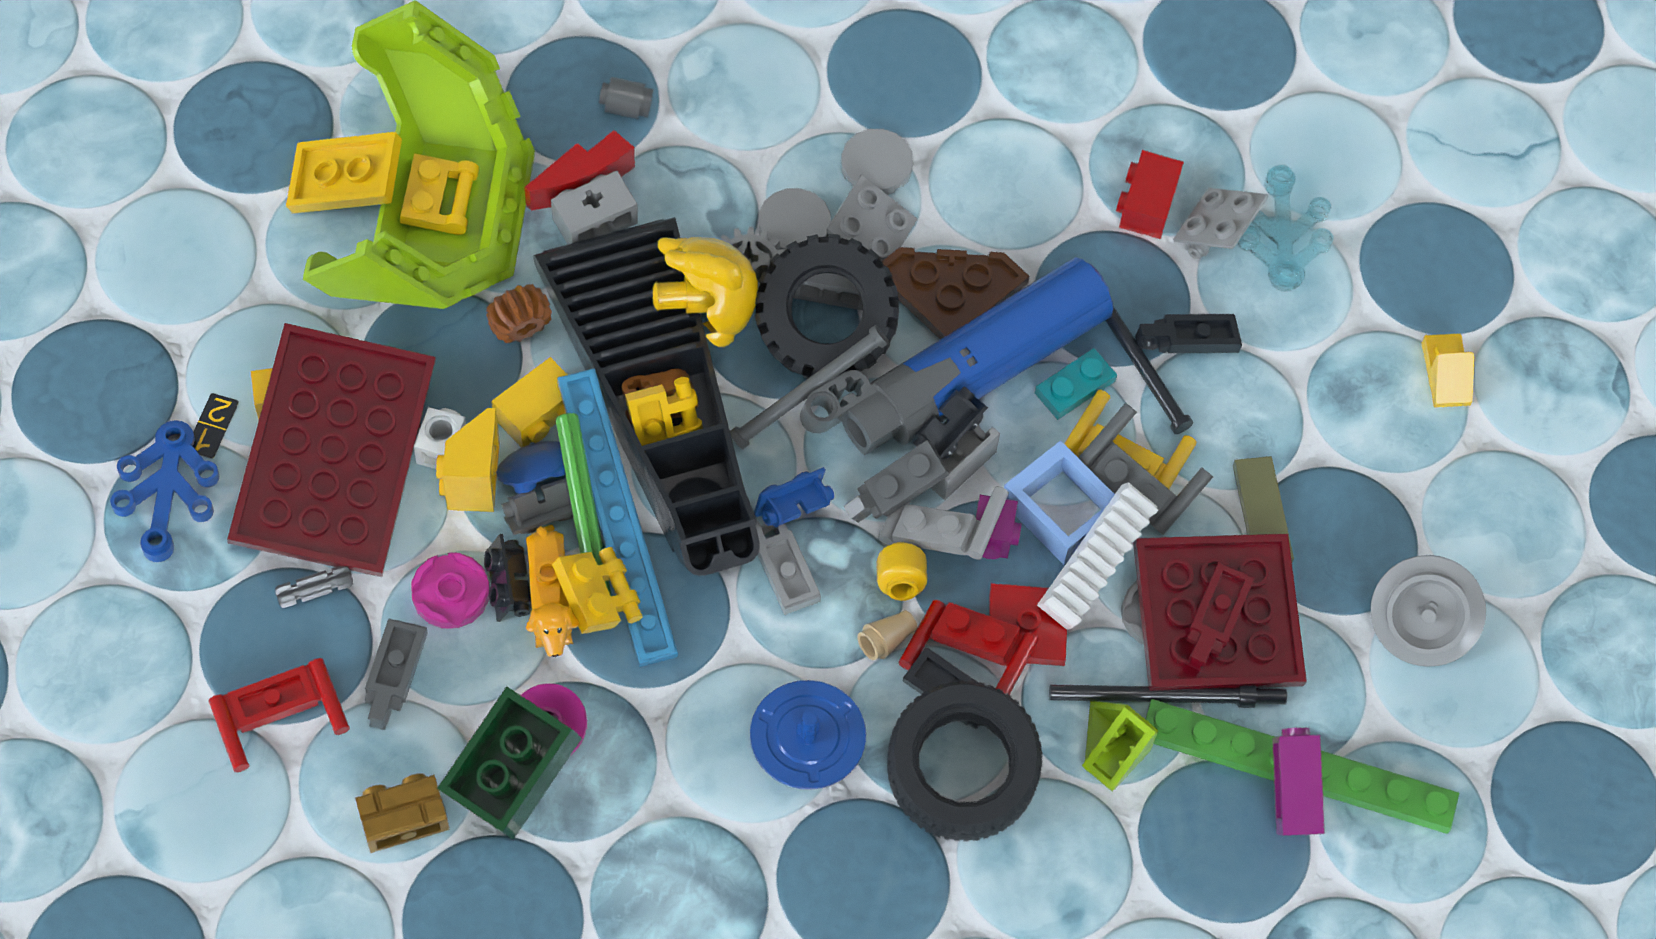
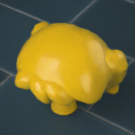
[653,237,758,347]

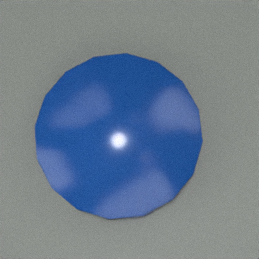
[496,441,565,494]

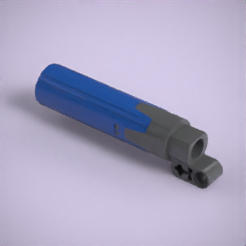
[800,257,1113,455]

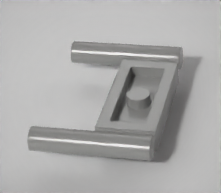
[878,486,1009,560]

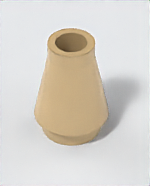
[857,610,917,660]

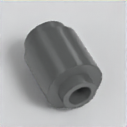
[599,77,654,119]

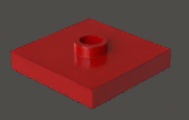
[988,583,1067,666]

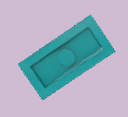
[1034,348,1117,420]

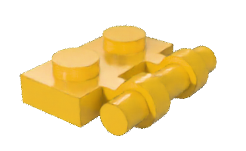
[625,377,704,446]
[552,547,643,634]

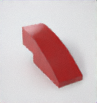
[525,130,635,211]

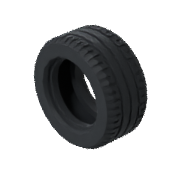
[887,680,1043,842]

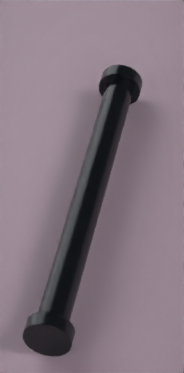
[1105,306,1193,434]

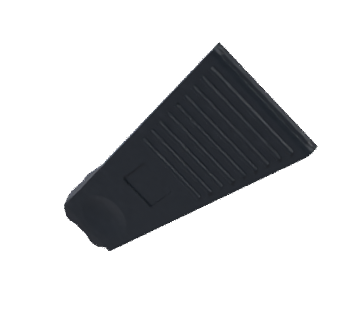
[533,217,760,576]

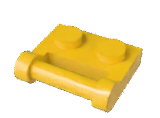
[400,153,479,235]

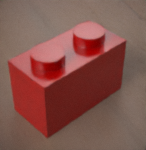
[1116,150,1184,240]

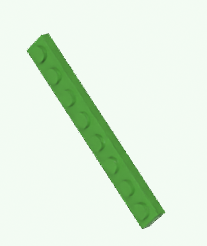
[1145,699,1459,834]

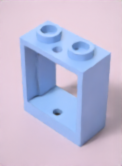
[1004,440,1115,565]

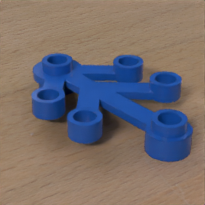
[110,420,220,562]

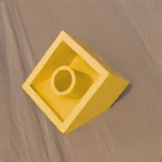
[436,408,500,512]

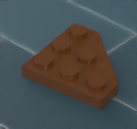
[882,247,1030,340]

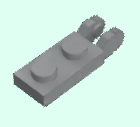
[756,521,821,615]

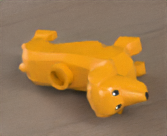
[526,525,579,657]

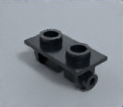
[913,386,988,460]
[484,534,532,622]

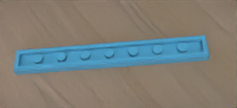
[557,368,678,667]

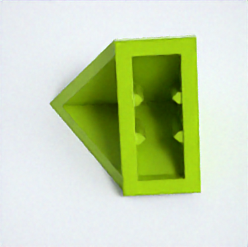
[1082,701,1158,791]

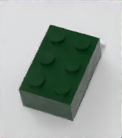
[437,686,582,840]

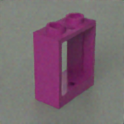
[1272,727,1325,835]

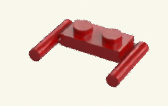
[898,600,1039,695]
[208,658,350,772]

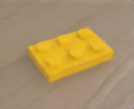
[286,132,402,213]

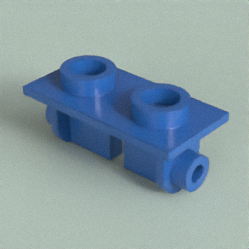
[754,467,834,527]

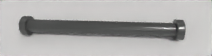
[730,325,889,449]

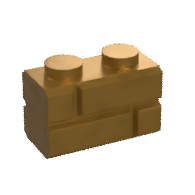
[355,773,450,853]

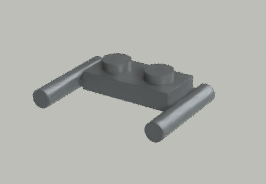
[1078,402,1213,535]

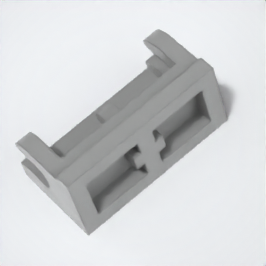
[931,422,1000,500]

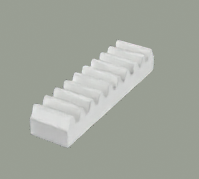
[1037,482,1158,630]

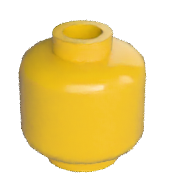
[877,542,927,601]

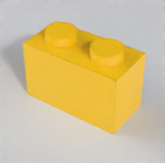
[491,357,568,448]

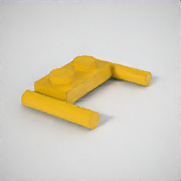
[1064,390,1197,489]

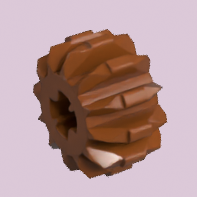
[486,284,552,343]

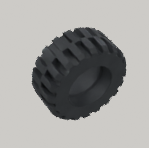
[755,234,899,379]

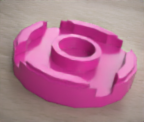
[411,553,489,629]

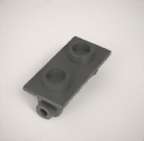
[501,477,573,535]

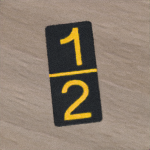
[192,393,239,459]

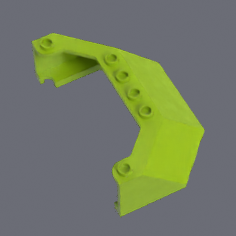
[302,0,535,309]

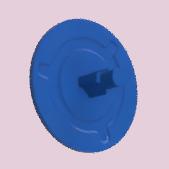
[750,680,866,790]

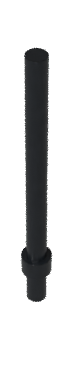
[1049,685,1287,708]

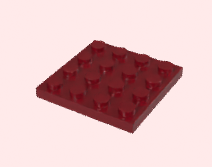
[1133,534,1307,691]

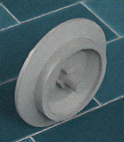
[1371,555,1486,667]

